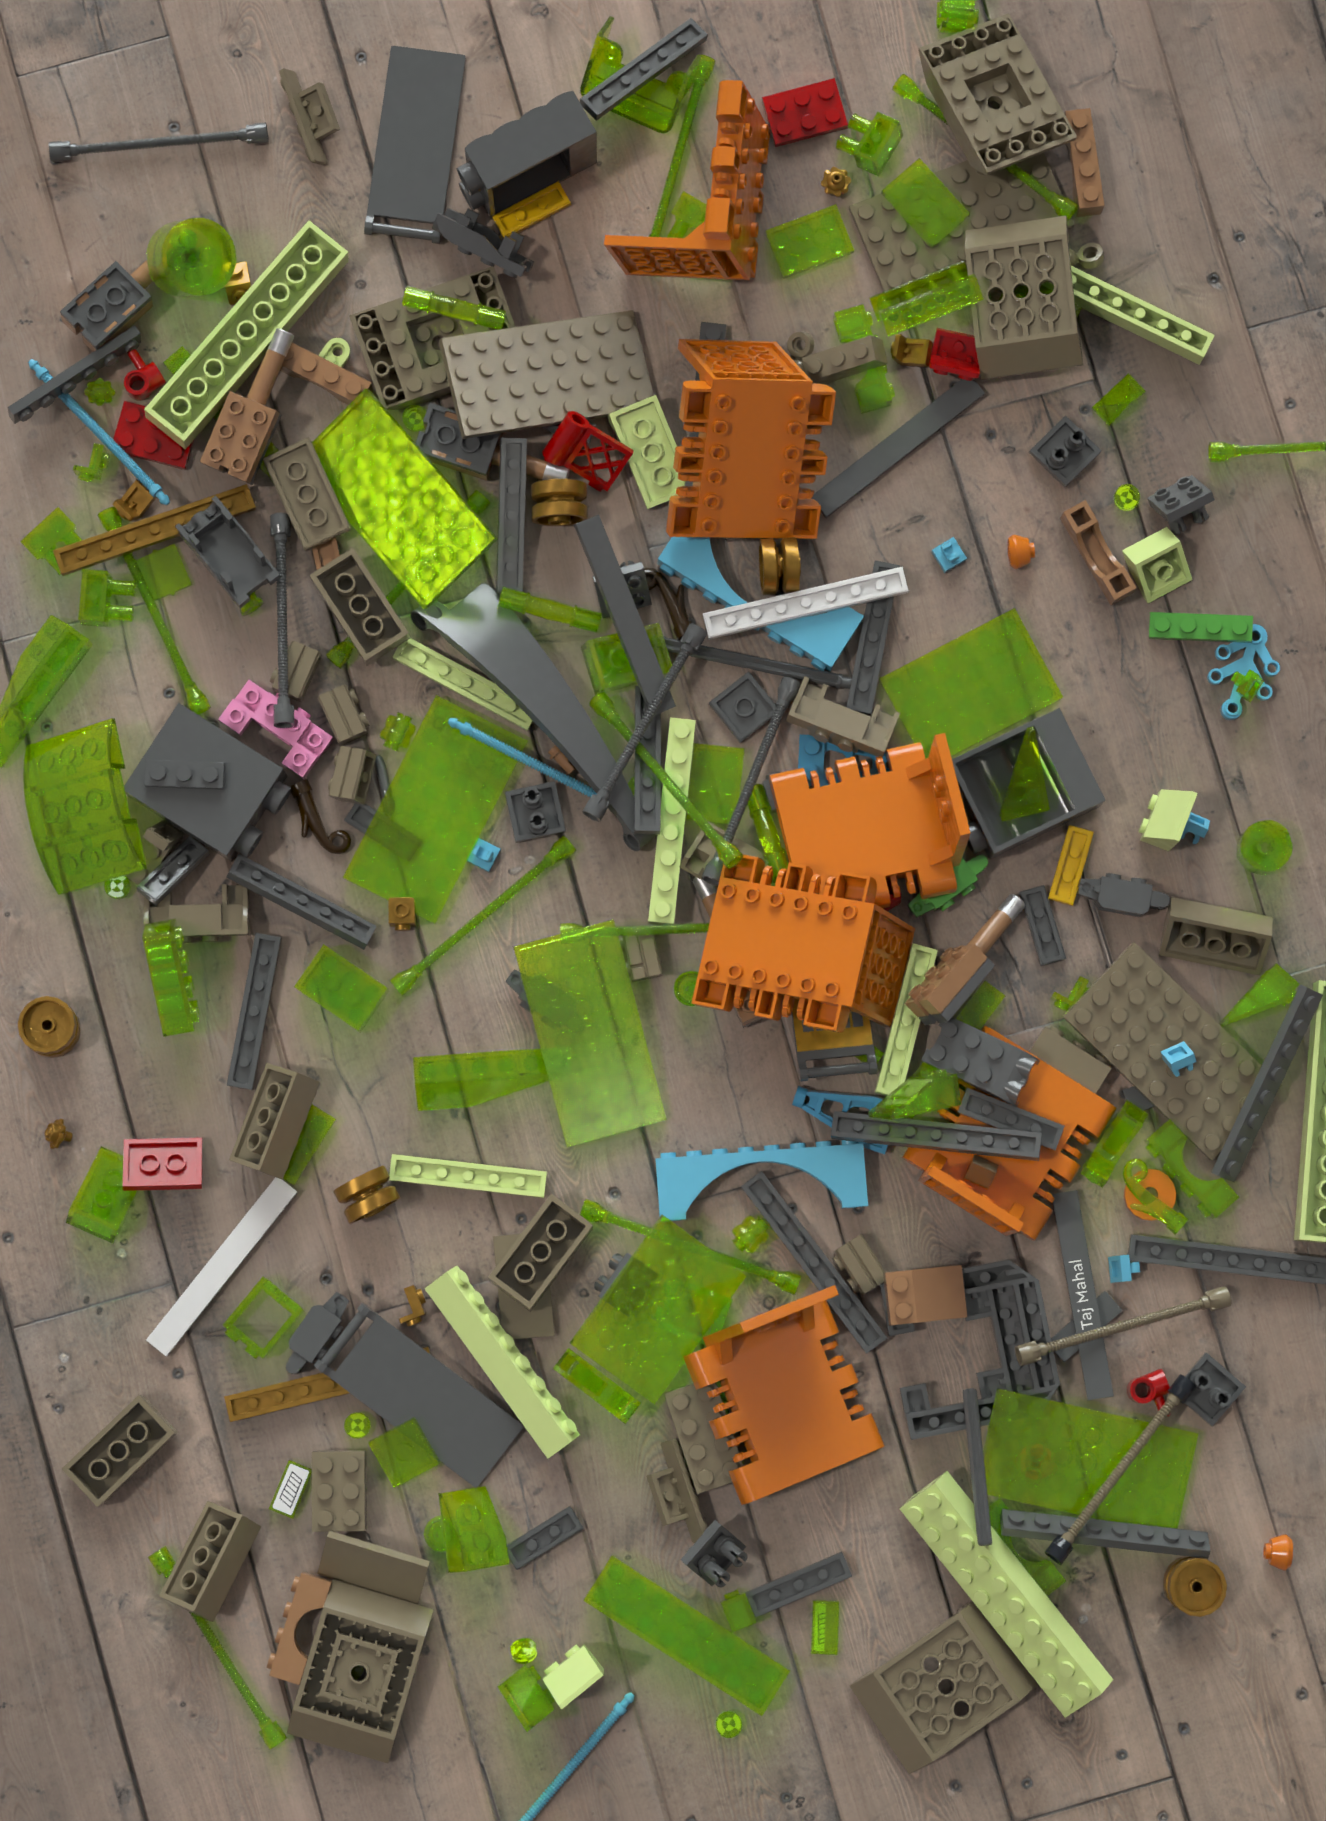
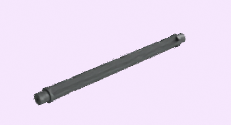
[650,636,852,689]

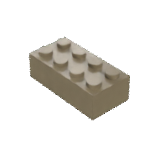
[310,548,410,666]
[488,1194,593,1312]
[664,1382,743,1494]
[62,1395,178,1507]

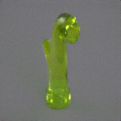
[1123,1158,1189,1235]

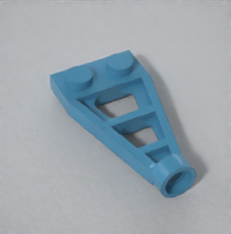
[798,734,889,787]
[792,1086,902,1155]

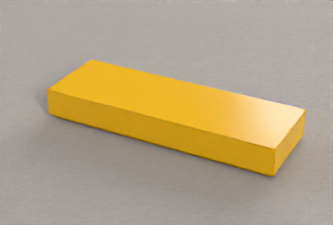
[492,181,571,239]
[1048,825,1094,906]

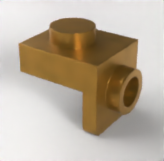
[221,262,251,305]
[891,334,933,367]
[112,479,157,521]
[388,897,416,931]
[399,1285,426,1327]

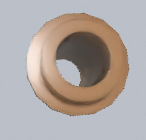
[548,745,576,775]

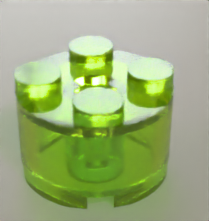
[936,0,979,34]
[1236,820,1293,875]

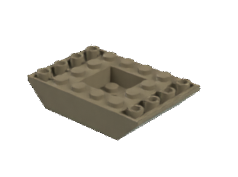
[918,13,1077,175]
[349,267,515,411]
[287,1579,434,1764]

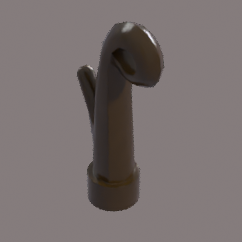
[644,568,692,640]
[290,779,351,854]

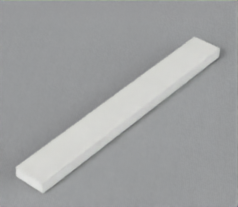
[703,567,908,640]
[146,1177,298,1356]

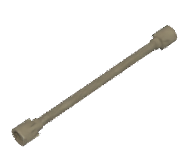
[1015,1286,1231,1366]

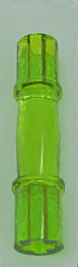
[402,286,506,330]
[497,587,602,633]
[747,784,788,883]

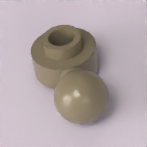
[1069,243,1105,269]
[787,332,814,372]

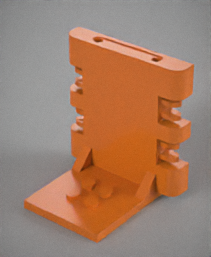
[604,80,771,280]
[666,339,836,539]
[769,733,971,908]
[691,852,915,1033]
[902,1026,1117,1241]
[683,1285,885,1505]

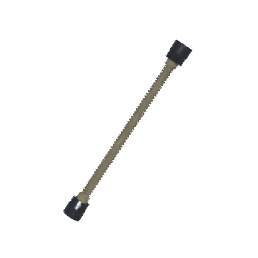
[1045,1374,1196,1565]

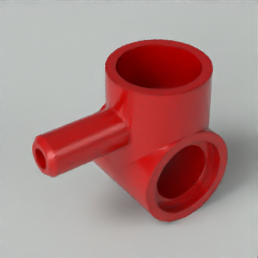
[124,349,166,401]
[1127,1369,1171,1417]

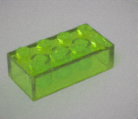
[142,919,200,1037]

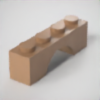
[1064,108,1105,217]
[280,343,373,412]
[1060,500,1137,606]
[267,1572,332,1685]

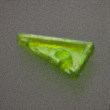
[999,726,1050,822]

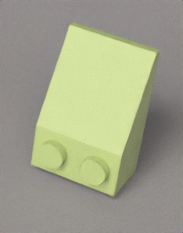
[1138,789,1198,851]
[543,1644,604,1709]

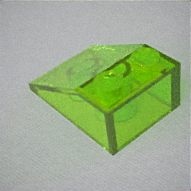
[581,622,672,695]
[1219,963,1300,1028]
[868,1068,962,1120]
[66,1146,138,1244]
[438,1486,509,1573]
[497,1663,555,1732]

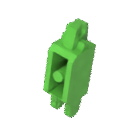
[907,854,988,918]

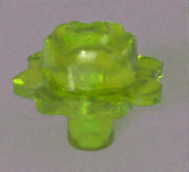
[84,378,116,406]

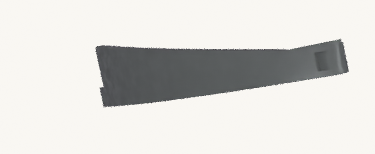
[410,583,656,851]

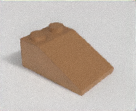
[883,1265,967,1326]

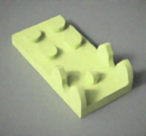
[608,395,685,509]

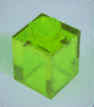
[720,1589,757,1633]

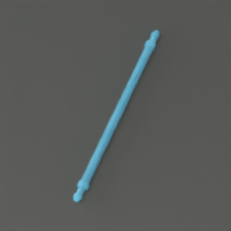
[28,359,170,505]
[448,718,597,798]
[519,1692,635,1821]

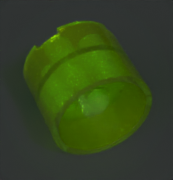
[146,217,236,297]

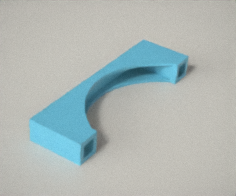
[657,537,864,672]
[655,1140,868,1222]

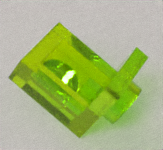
[73,443,110,482]
[1050,976,1089,1012]

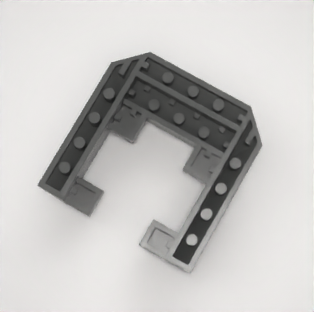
[880,1260,1060,1440]

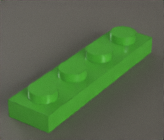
[1149,612,1253,643]

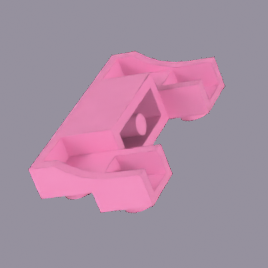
[218,680,334,779]

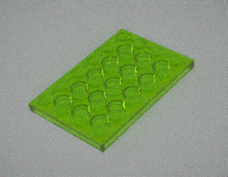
[879,608,1063,759]
[570,1215,746,1405]

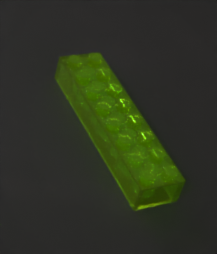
[583,1554,790,1716]

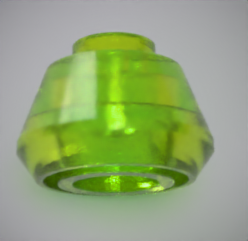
[674,971,698,1006]
[424,1515,460,1552]

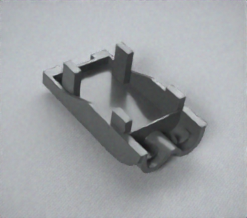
[432,208,534,278]
[175,496,281,608]
[921,1017,1040,1107]

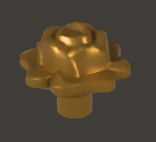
[821,167,851,197]
[44,1118,73,1149]

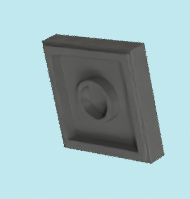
[709,671,776,743]

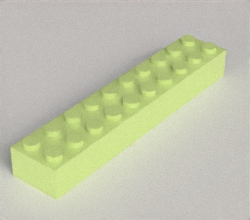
[144,221,349,449]
[1294,980,1326,1243]
[900,1471,1113,1718]

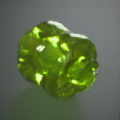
[379,712,416,752]
[731,1215,770,1254]

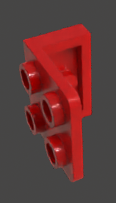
[929,328,980,381]

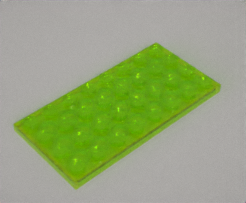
[312,388,498,609]
[343,695,528,924]
[513,919,667,1147]
[983,1388,1199,1529]

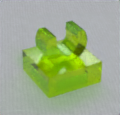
[1231,669,1264,702]

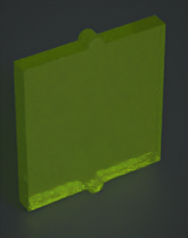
[136,544,192,602]

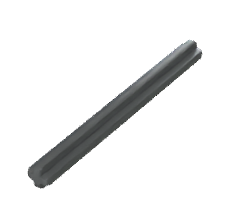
[963,1388,992,1546]

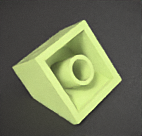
[1122,527,1192,603]

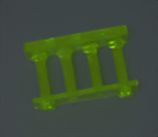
[869,260,984,337]

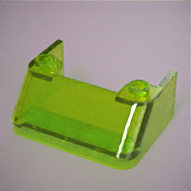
[580,16,702,133]

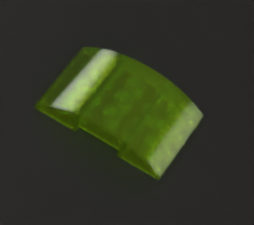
[23,718,147,895]

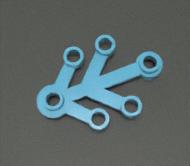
[1207,624,1280,720]

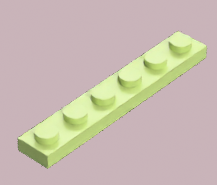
[392,638,533,731]
[874,943,938,1099]
[389,1154,547,1198]

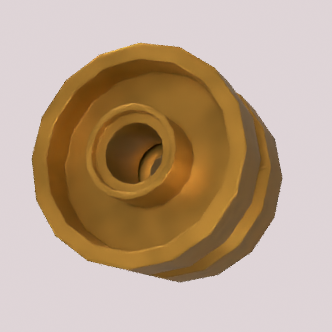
[531,479,588,526]
[759,537,801,595]
[18,996,81,1058]
[333,1165,400,1224]
[1163,1556,1227,1617]

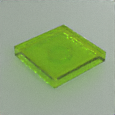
[368,1417,440,1488]

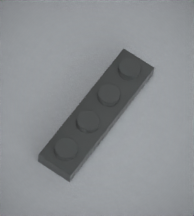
[957,1088,1065,1151]
[745,1551,852,1618]

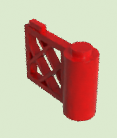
[542,411,634,492]

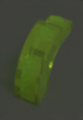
[1080,1100,1148,1188]
[553,1348,641,1424]

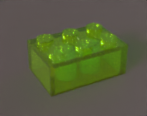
[294,944,389,1033]

